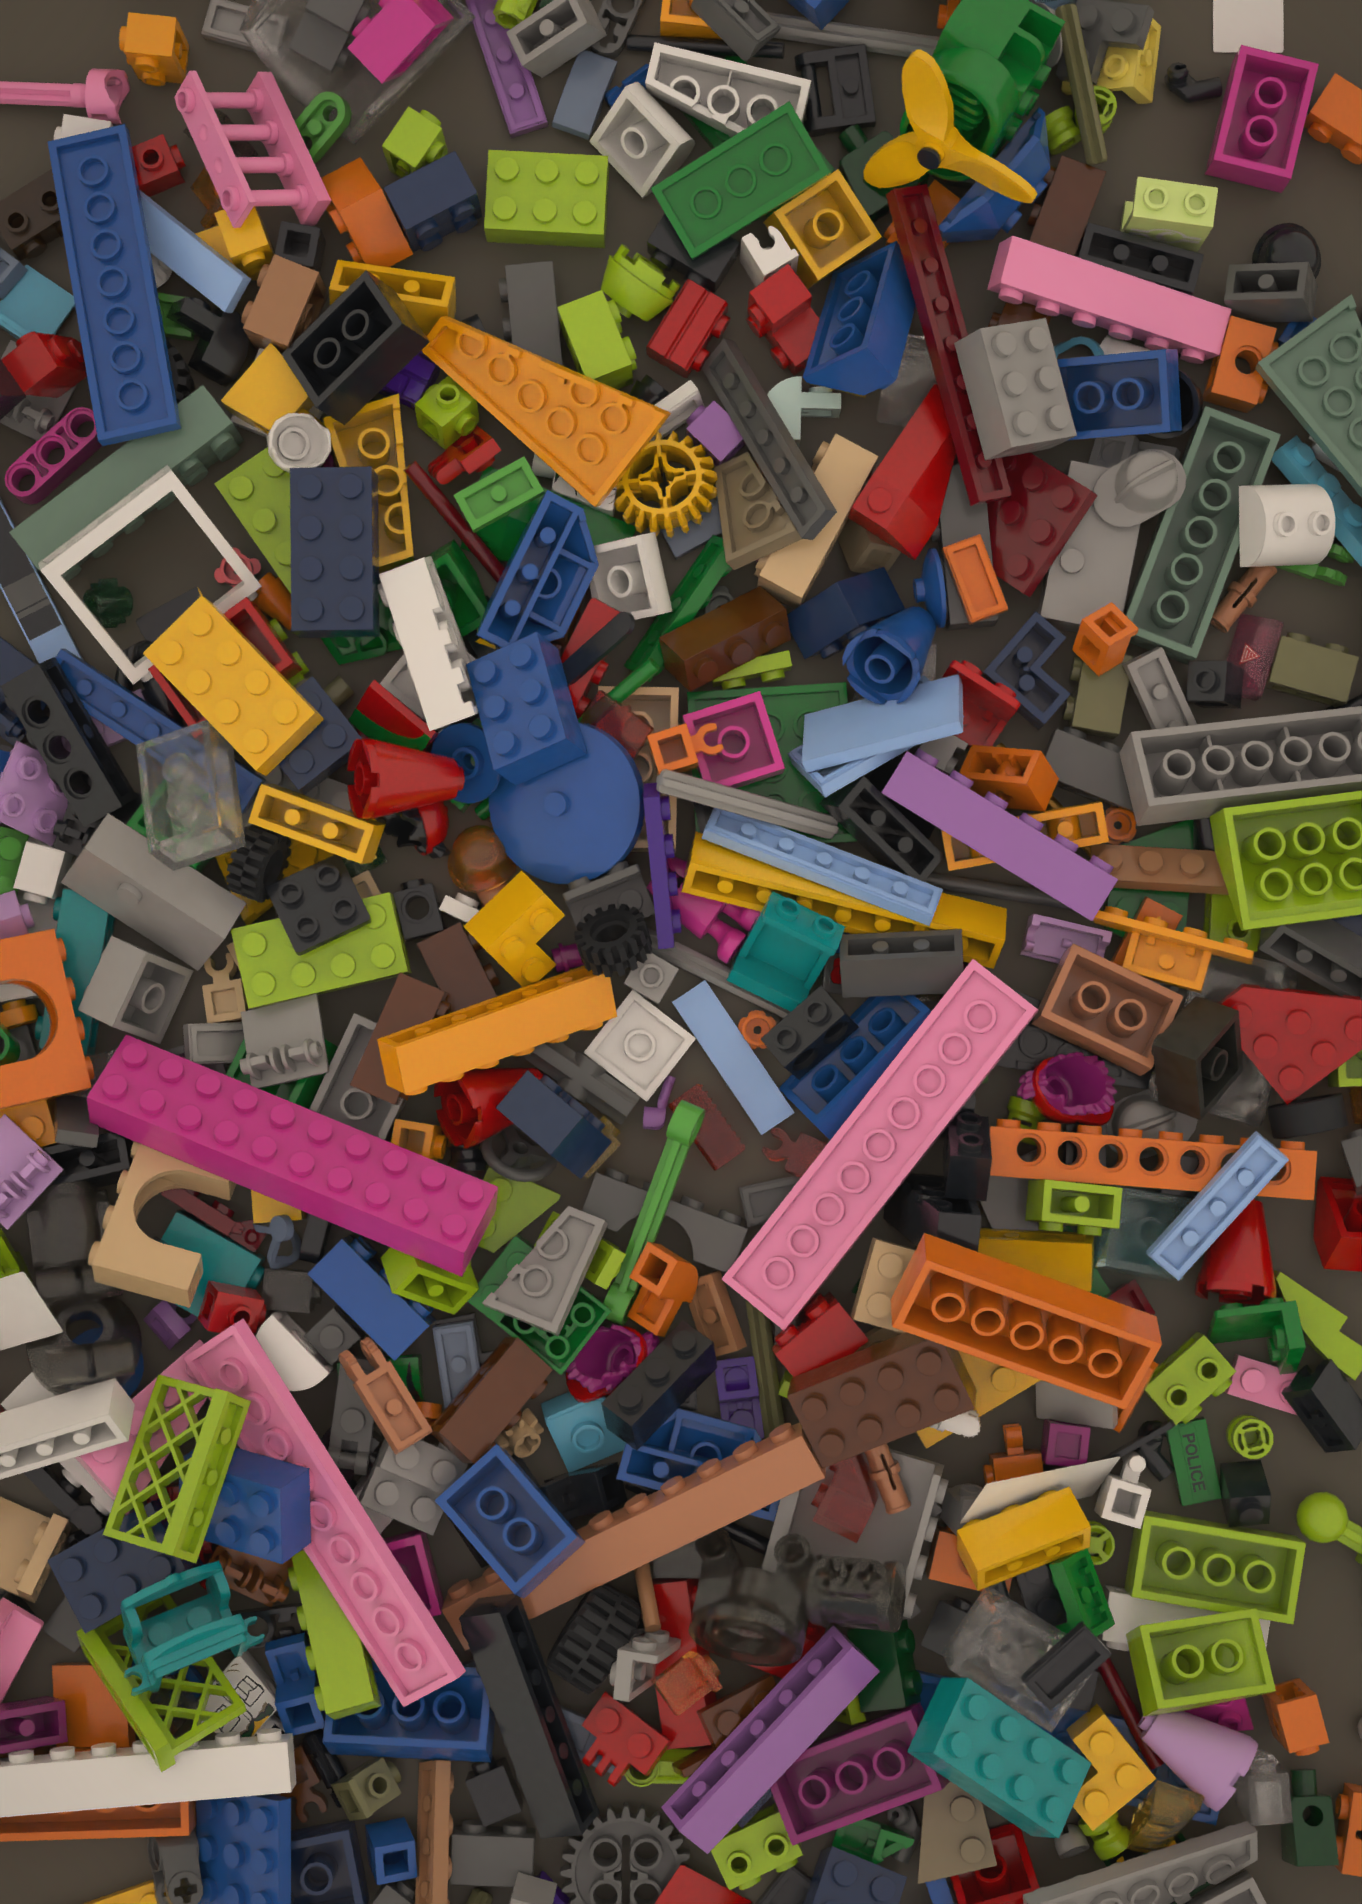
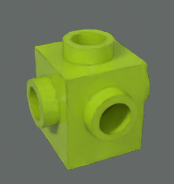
[414,375,479,450]

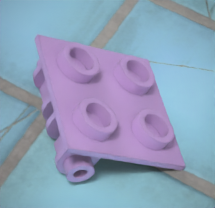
[0,741,68,846]
[0,1114,64,1230]

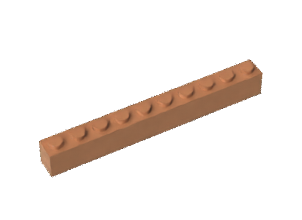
[441,1422,826,1651]

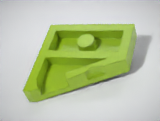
[478,1166,561,1253]

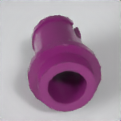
[551,943,584,972]

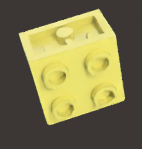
[1061,18,1161,104]

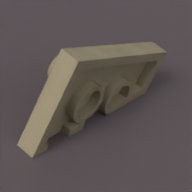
[714,452,803,570]
[917,1781,997,1884]

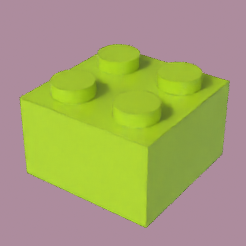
[557,290,637,390]

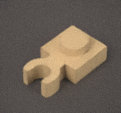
[202,953,249,1023]

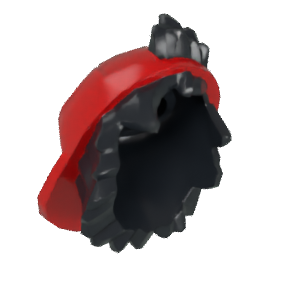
[382,802,452,859]

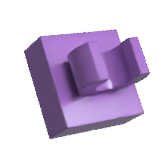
[143,1301,197,1350]

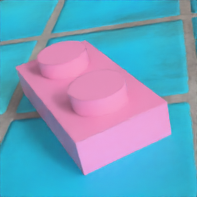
[1225,1354,1297,1415]

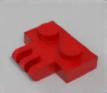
[427,425,502,484]
[581,1691,672,1787]

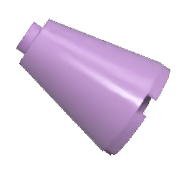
[1138,1711,1258,1812]

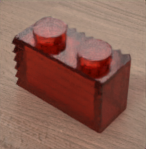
[668,1084,745,1171]

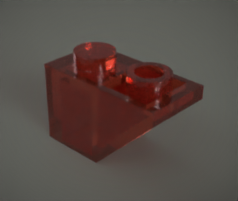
[811,1453,879,1543]

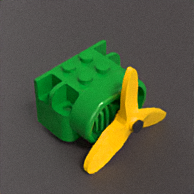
[863,0,1066,203]

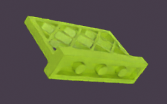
[103,1374,251,1563]
[76,1594,247,1772]

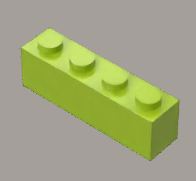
[288,1550,382,1720]

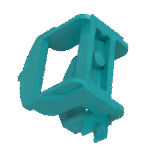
[120,1561,265,1696]

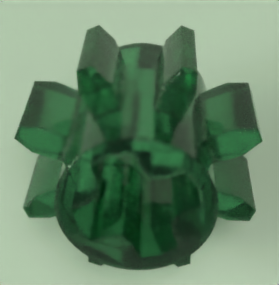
[83,578,133,628]

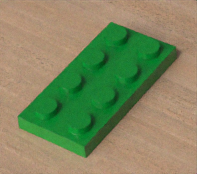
[651,101,831,260]

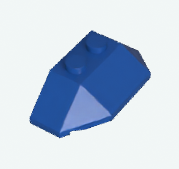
[938,107,1050,243]
[476,490,599,648]
[616,1408,780,1521]

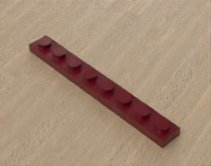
[886,184,1012,506]

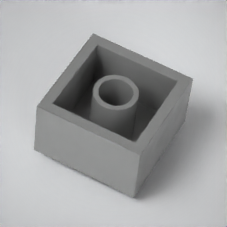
[78,935,193,1044]

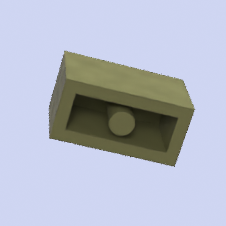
[1262,632,1359,707]
[1062,654,1133,739]

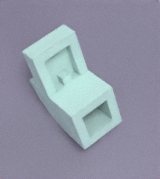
[767,376,841,447]

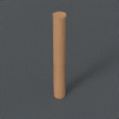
[634,1563,661,1632]

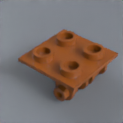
[207,1545,304,1607]

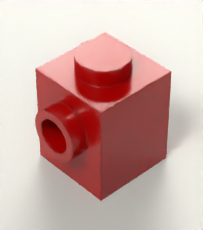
[132,134,186,197]
[198,1280,266,1336]

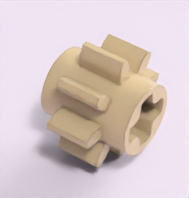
[494,1408,544,1458]

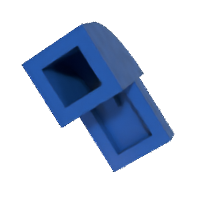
[264,1632,326,1736]

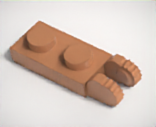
[338,1337,433,1455]

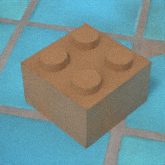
[241,254,328,354]

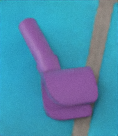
[643,1075,676,1130]

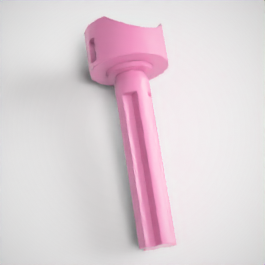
[0,68,130,125]

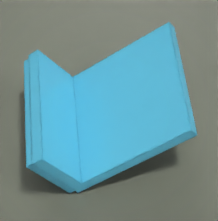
[0,264,75,339]
[541,1391,626,1472]

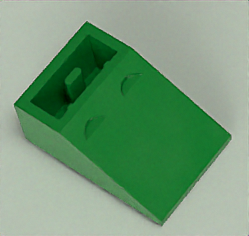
[467,1234,612,1375]

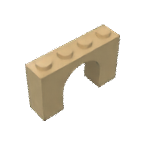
[88,1141,236,1308]

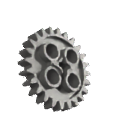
[560,1802,692,1904]

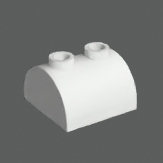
[589,82,695,198]
[1239,484,1335,567]
[589,532,673,620]
[256,1309,337,1391]

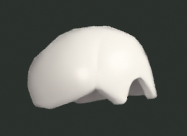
[267,413,331,473]

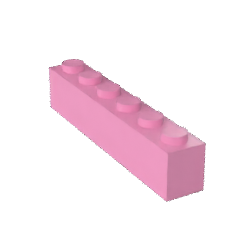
[987,236,1232,364]

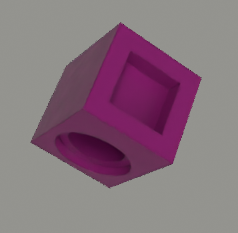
[1040,1419,1091,1467]

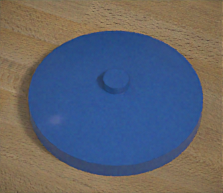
[489,722,645,884]

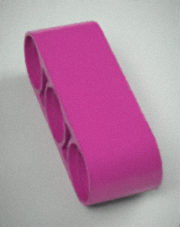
[5,407,102,505]

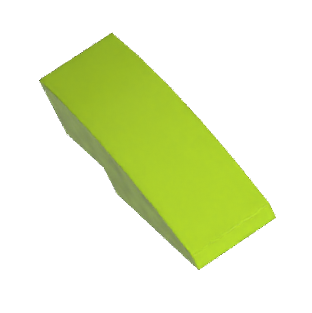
[1274,1270,1362,1381]

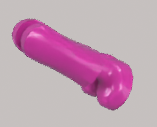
[646,857,760,964]

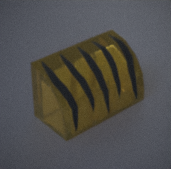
[1127,1780,1205,1853]

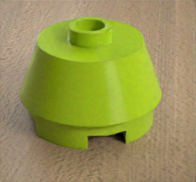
[601,244,681,322]

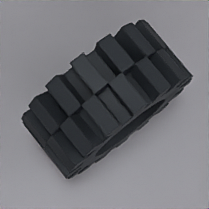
[226,824,291,903]
[574,904,652,977]

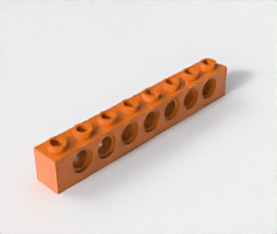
[989,1119,1317,1200]

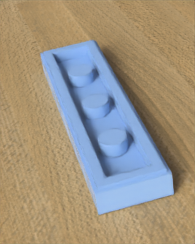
[140,190,251,313]
[672,980,795,1135]
[1146,1131,1289,1281]

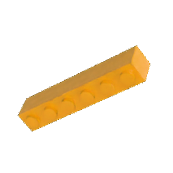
[377,966,617,1095]

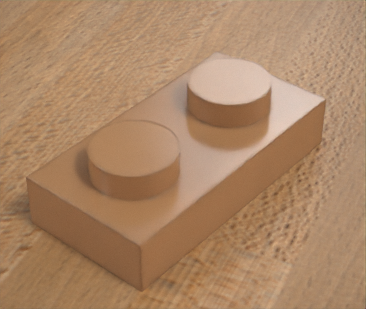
[688,1270,747,1357]

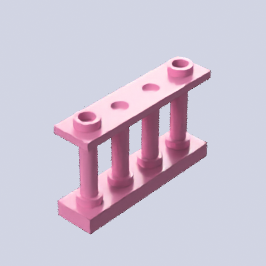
[174,71,332,228]

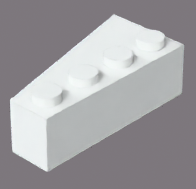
[645,42,811,137]
[378,556,479,731]

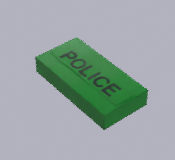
[1166,1417,1222,1506]

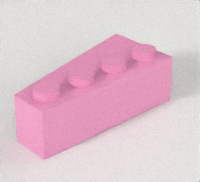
[75,1339,208,1515]

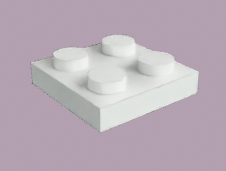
[584,989,696,1102]

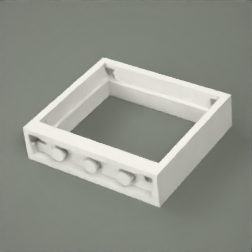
[38,465,262,685]

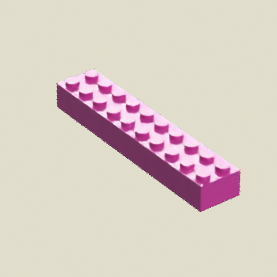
[87,1035,498,1277]

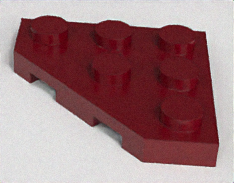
[987,452,1098,598]

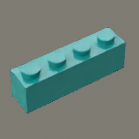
[35,889,115,1056]

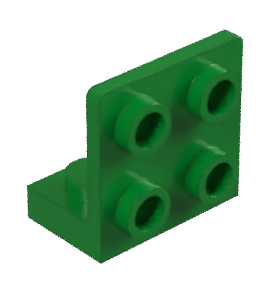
[1207,1298,1306,1375]
[1043,1548,1115,1639]

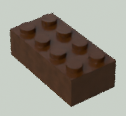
[787,1332,977,1468]

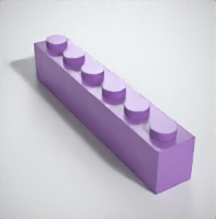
[881,748,1118,921]
[661,1625,880,1854]

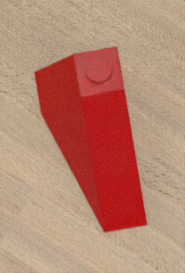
[848,384,956,561]
[1313,1176,1362,1272]

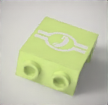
[1120,176,1218,252]

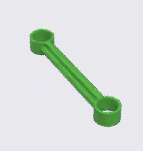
[603,1100,706,1326]

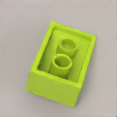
[1126,1608,1276,1717]

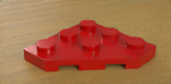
[1218,983,1362,1105]

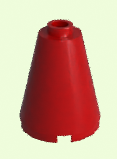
[347,738,465,820]
[434,1068,544,1149]
[1195,1198,1277,1305]

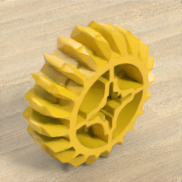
[614,431,718,538]

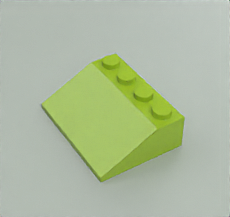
[1209,790,1362,931]

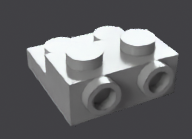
[358,1437,468,1535]

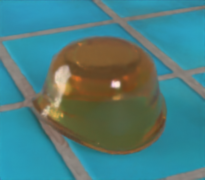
[448,825,517,892]

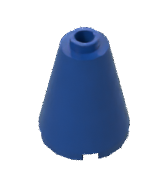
[842,606,936,704]

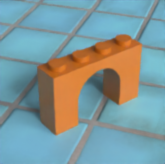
[0,929,94,1110]

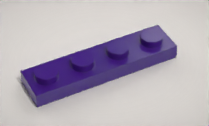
[643,782,682,949]

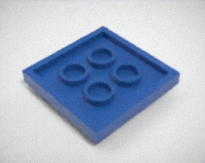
[196,1794,291,1904]

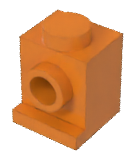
[1072,602,1139,677]

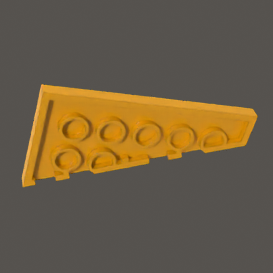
[421,316,671,507]

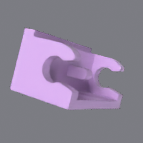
[1020,914,1113,964]

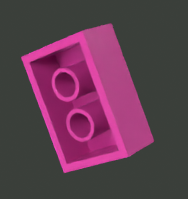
[1205,45,1319,193]

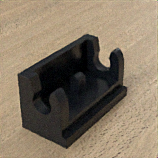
[1282,1359,1362,1453]

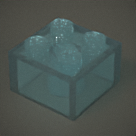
[1093,1186,1192,1282]

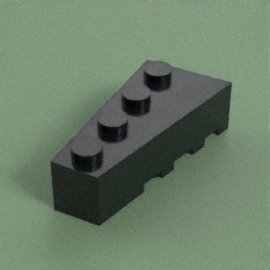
[883,1173,981,1252]

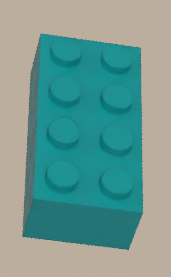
[907,1678,1091,1838]

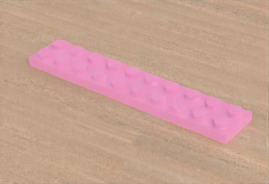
[722,959,1039,1331]
[183,1318,466,1707]

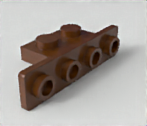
[672,1673,776,1778]

